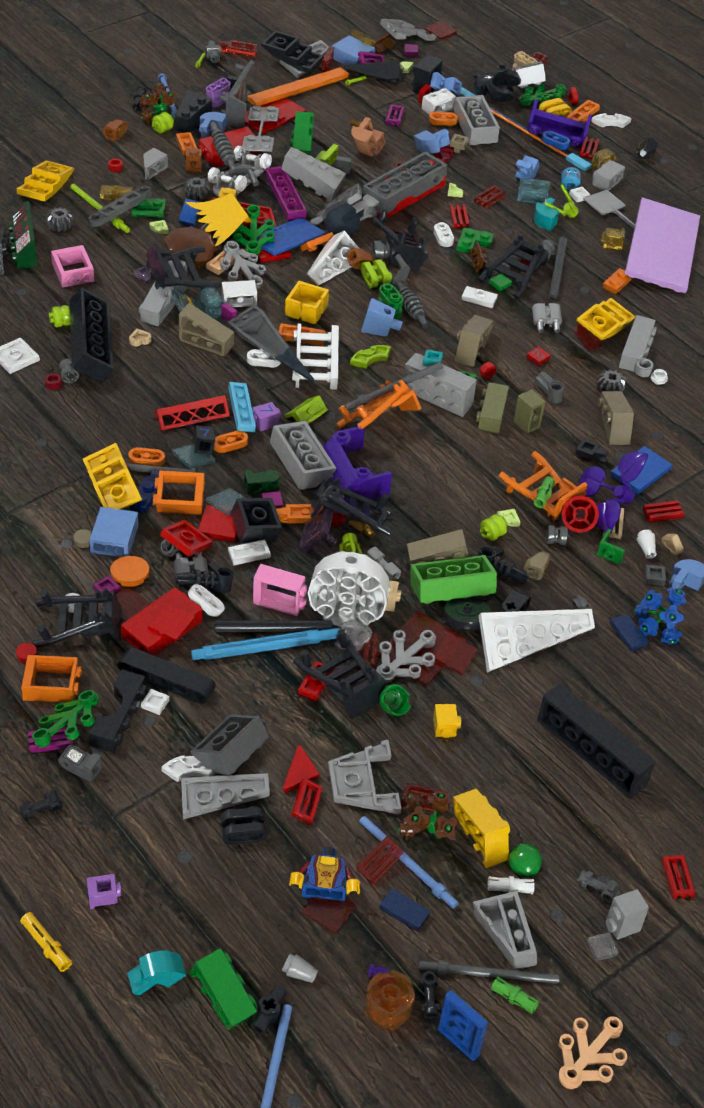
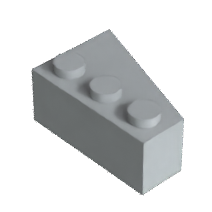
[473,891,537,970]

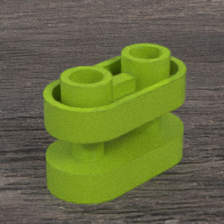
[361,259,392,289]

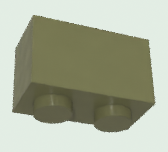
[513,389,545,434]

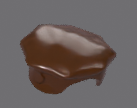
[164,227,217,270]

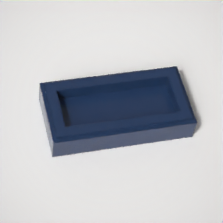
[610,614,648,652]
[379,888,430,932]

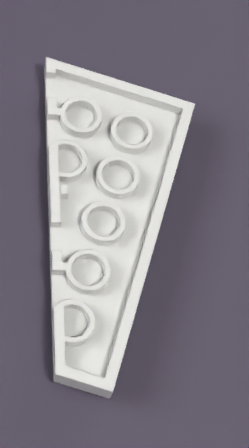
[478,609,595,673]

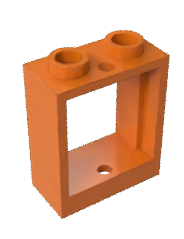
[153,471,205,515]
[21,655,82,703]

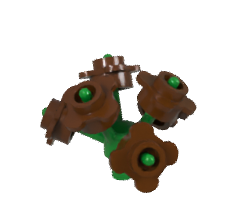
[139,83,177,125]
[398,791,457,841]

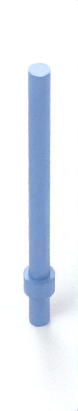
[359,816,459,909]
[260,1004,292,1108]

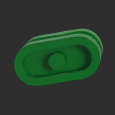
[378,283,403,319]

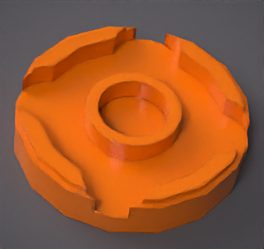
[110,556,149,587]

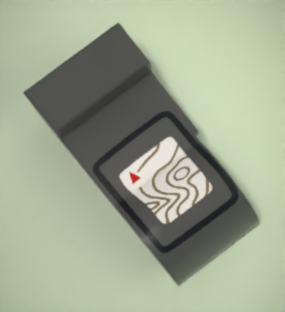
[58,745,102,782]

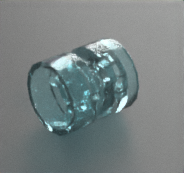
[198,287,225,318]

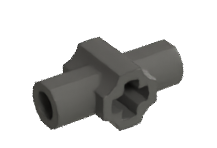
[206,41,221,63]

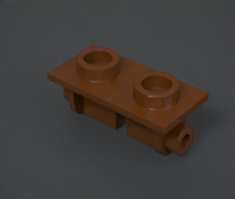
[370,33,395,54]
[470,242,489,273]

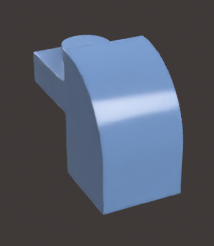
[430,72,462,97]
[199,112,227,139]
[414,129,450,154]
[515,155,540,182]
[669,559,704,591]

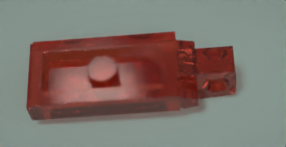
[219,40,258,57]

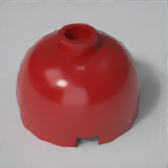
[561,496,599,533]

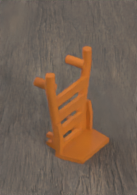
[336,380,422,430]
[498,451,587,521]

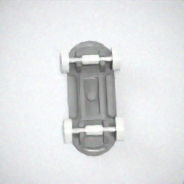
[208,146,272,197]

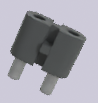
[173,552,209,577]

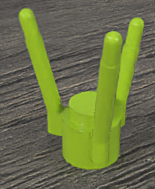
[544,184,579,218]
[339,533,362,554]

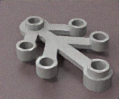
[220,241,266,290]
[376,630,436,683]

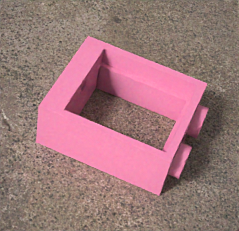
[51,245,94,288]
[253,564,308,616]

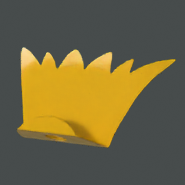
[185,192,253,246]

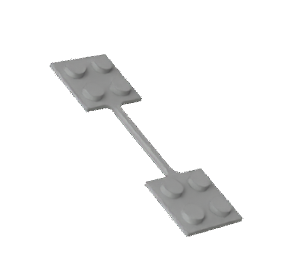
[242,106,279,152]
[583,190,635,229]

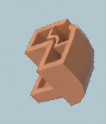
[351,117,386,157]

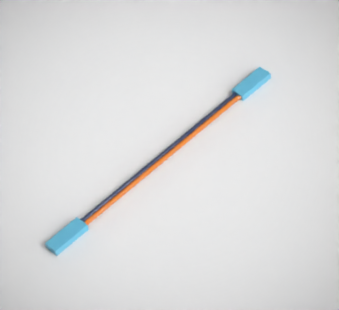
[459,87,592,171]

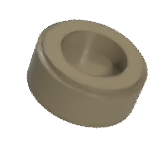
[73,529,91,548]

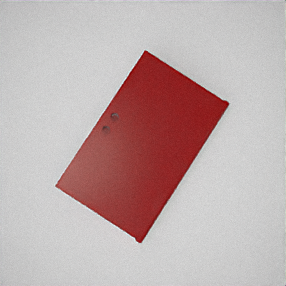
[245,98,306,135]

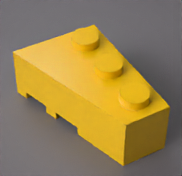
[453,789,510,868]

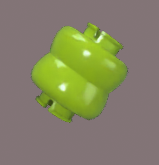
[152,112,174,133]
[49,305,70,328]
[480,514,508,541]

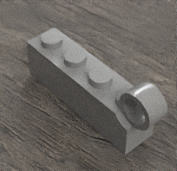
[619,315,657,377]

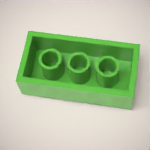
[411,555,497,603]

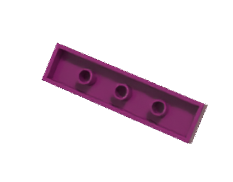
[265,166,306,221]

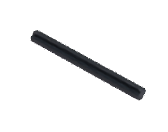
[214,620,333,632]

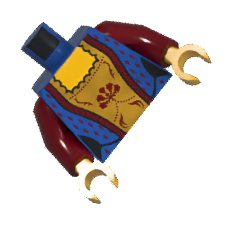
[289,847,360,902]

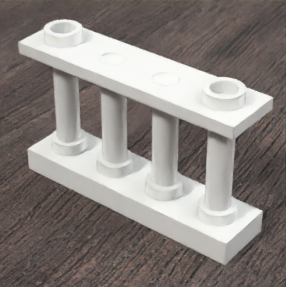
[292,324,339,390]

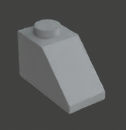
[144,148,168,181]

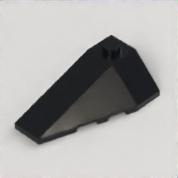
[344,61,405,85]

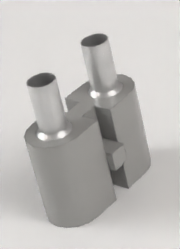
[532,303,562,333]

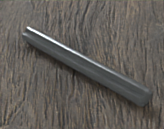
[549,237,568,299]

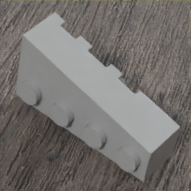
[281,147,346,202]
[139,260,187,327]

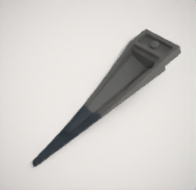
[228,304,314,382]

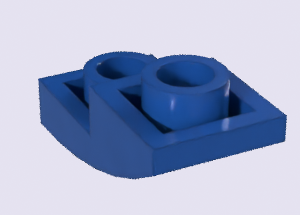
[179,198,199,227]

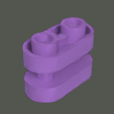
[206,78,231,108]

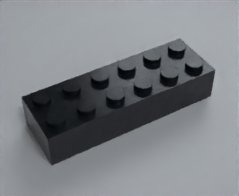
[69,287,114,382]
[537,683,655,799]

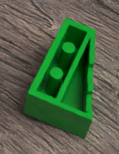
[290,111,314,156]
[189,948,257,1031]

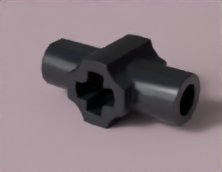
[251,985,287,1035]

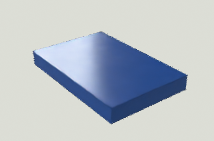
[610,446,672,494]
[438,990,488,1061]

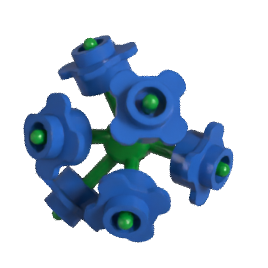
[634,588,687,644]

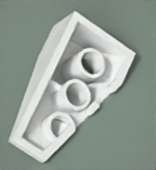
[307,231,359,286]

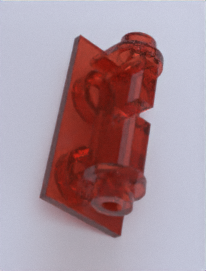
[572,323,603,350]

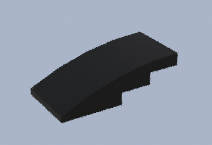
[261,30,324,74]

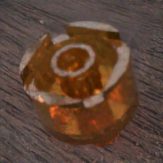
[365,971,415,1030]

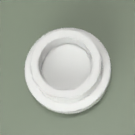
[651,369,668,385]

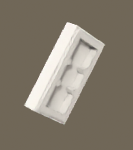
[461,286,498,308]
[228,540,271,566]

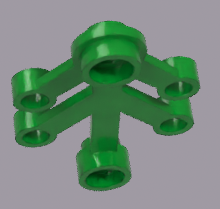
[519,84,566,106]
[233,205,275,255]
[32,690,99,748]

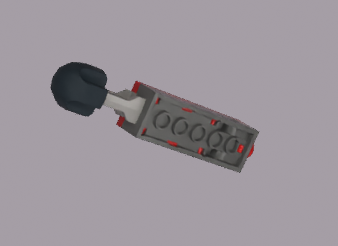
[325,152,448,235]

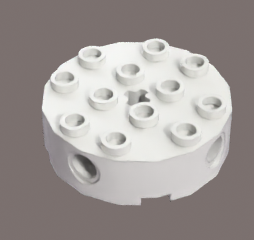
[308,551,390,628]

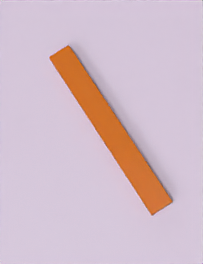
[248,67,349,106]

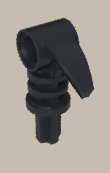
[477,546,529,584]
[175,563,234,593]

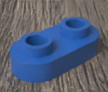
[542,131,570,150]

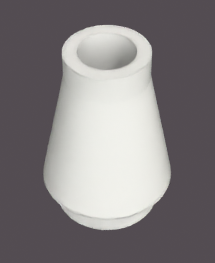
[637,530,657,559]

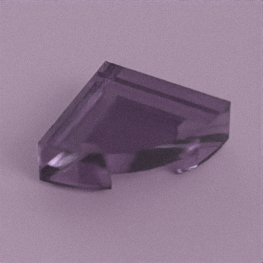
[134,265,151,283]

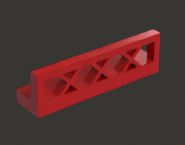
[154,395,230,431]

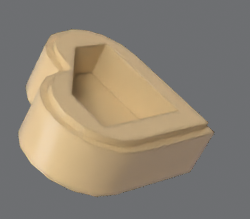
[129,328,151,347]
[662,534,684,556]

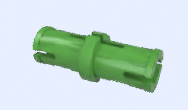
[534,477,555,508]
[491,976,539,1014]

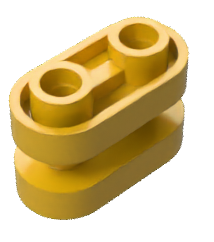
[538,98,572,118]

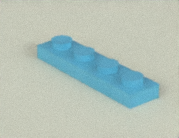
[228,382,256,432]

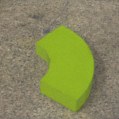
[350,345,391,369]

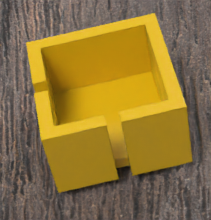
[285,281,329,324]

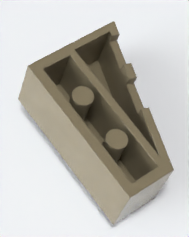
[179,303,234,357]

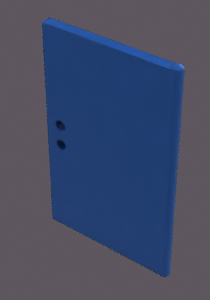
[249,217,327,256]

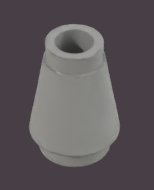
[282,954,318,983]

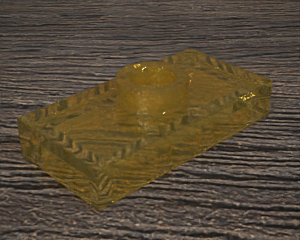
[100,185,133,200]

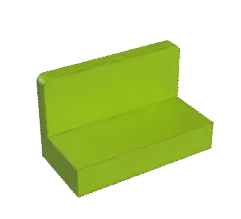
[315,144,339,166]
[285,395,328,424]

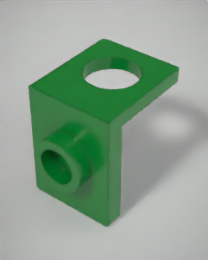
[597,529,625,565]

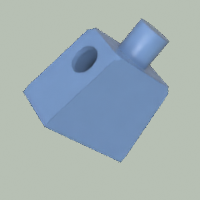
[361,298,403,337]

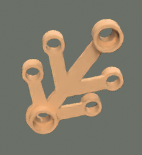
[558,1017,627,1089]

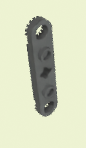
[88,185,152,227]

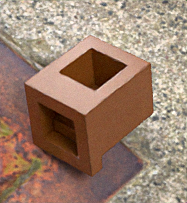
[186,148,202,173]

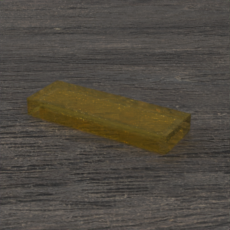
[350,28,376,46]

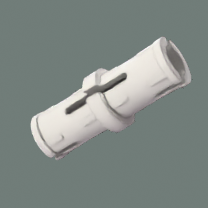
[488,876,534,894]

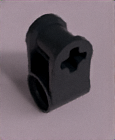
[502,589,531,612]

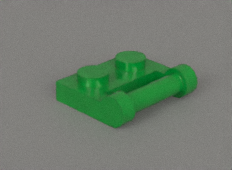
[132,198,166,219]

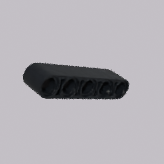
[117,647,216,704]

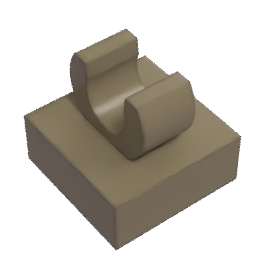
[450,134,469,154]

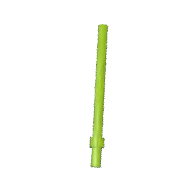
[70,184,130,233]

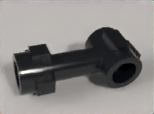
[19,790,63,819]
[419,971,440,1018]

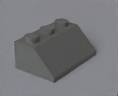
[190,714,269,775]

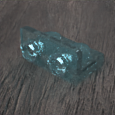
[517,178,550,204]

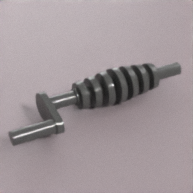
[210,122,259,186]
[392,254,429,329]

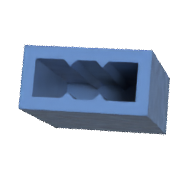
[331,35,375,65]
[89,507,139,557]

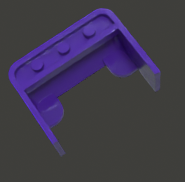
[526,99,592,146]
[323,427,392,503]

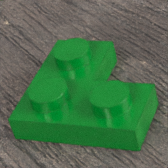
[457,228,494,254]

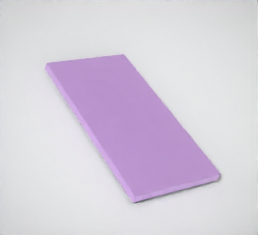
[624,197,700,293]

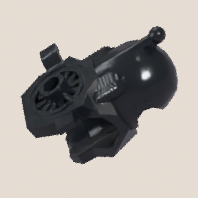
[473,63,521,102]

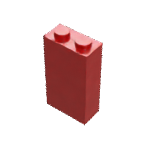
[198,127,261,167]
[121,587,203,656]

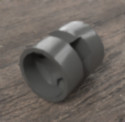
[372,240,392,261]

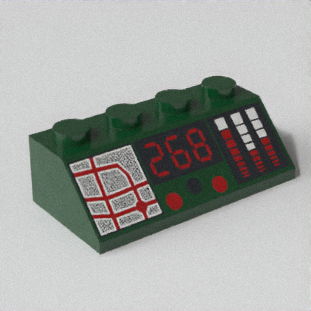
[9,201,37,269]

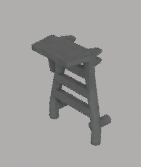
[219,60,255,128]

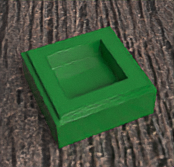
[489,273,512,292]

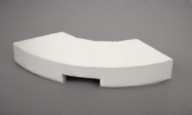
[591,113,632,128]
[162,755,215,782]

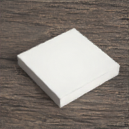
[0,338,40,374]

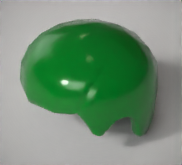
[379,684,411,716]
[508,843,542,877]

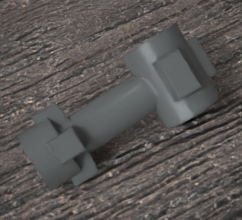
[577,870,621,903]

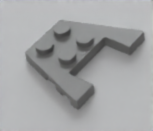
[380,19,436,41]
[310,183,362,225]
[328,740,402,814]

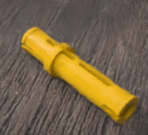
[20,912,72,972]

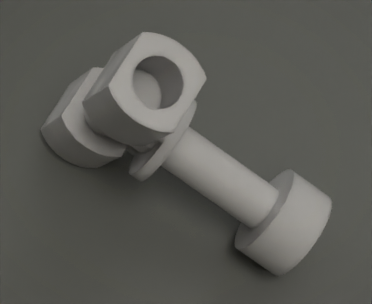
[367,547,401,581]

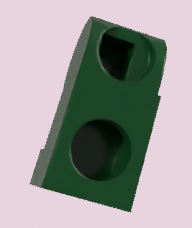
[244,470,280,495]

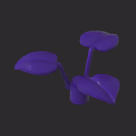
[580,452,648,534]

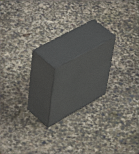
[335,156,352,174]
[645,565,666,586]

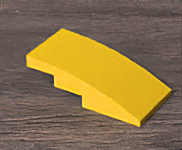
[17,160,74,202]
[576,298,636,340]
[83,443,142,510]

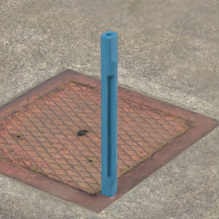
[190,628,340,660]

